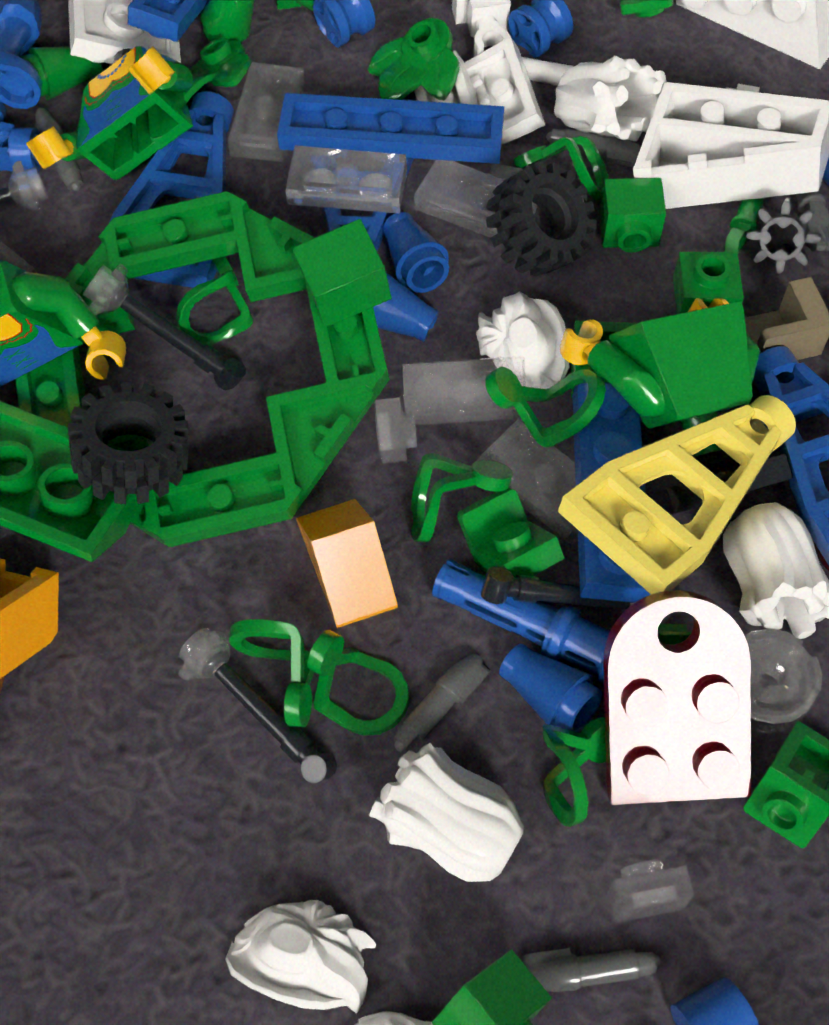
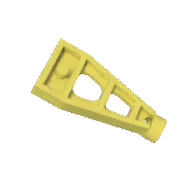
[558,395,796,595]

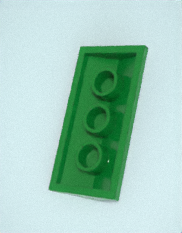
[0,401,139,562]

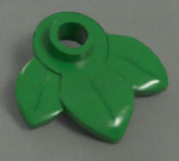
[368,18,460,101]
[183,37,252,103]

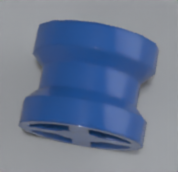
[313,0,376,48]
[508,0,573,58]

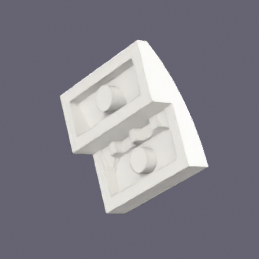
[414,37,545,145]

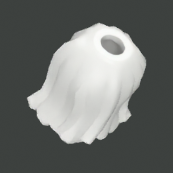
[554,55,666,141]
[723,502,829,640]
[369,743,524,882]

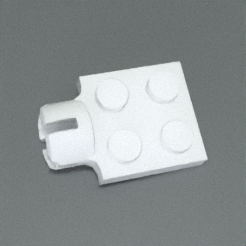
[68,0,181,64]

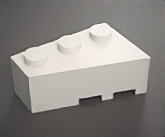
[676,0,829,69]
[633,82,829,209]

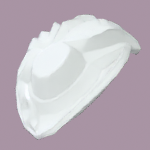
[476,292,569,389]
[225,900,376,1014]

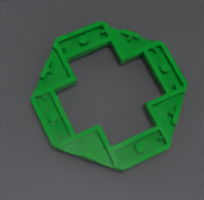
[16,191,390,547]

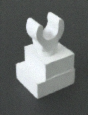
[452,0,511,57]

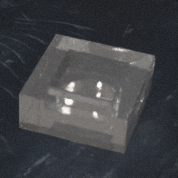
[373,397,417,465]
[607,860,694,923]

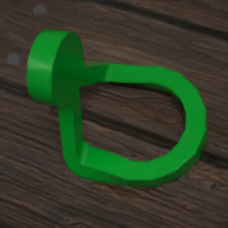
[513,136,609,201]
[176,256,253,346]
[485,366,606,448]
[411,453,513,542]
[229,619,315,727]
[307,630,410,736]
[543,717,606,827]

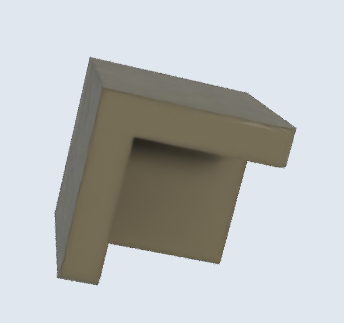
[745,277,829,360]

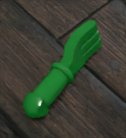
[724,198,764,253]

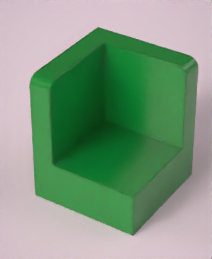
[293,218,392,326]

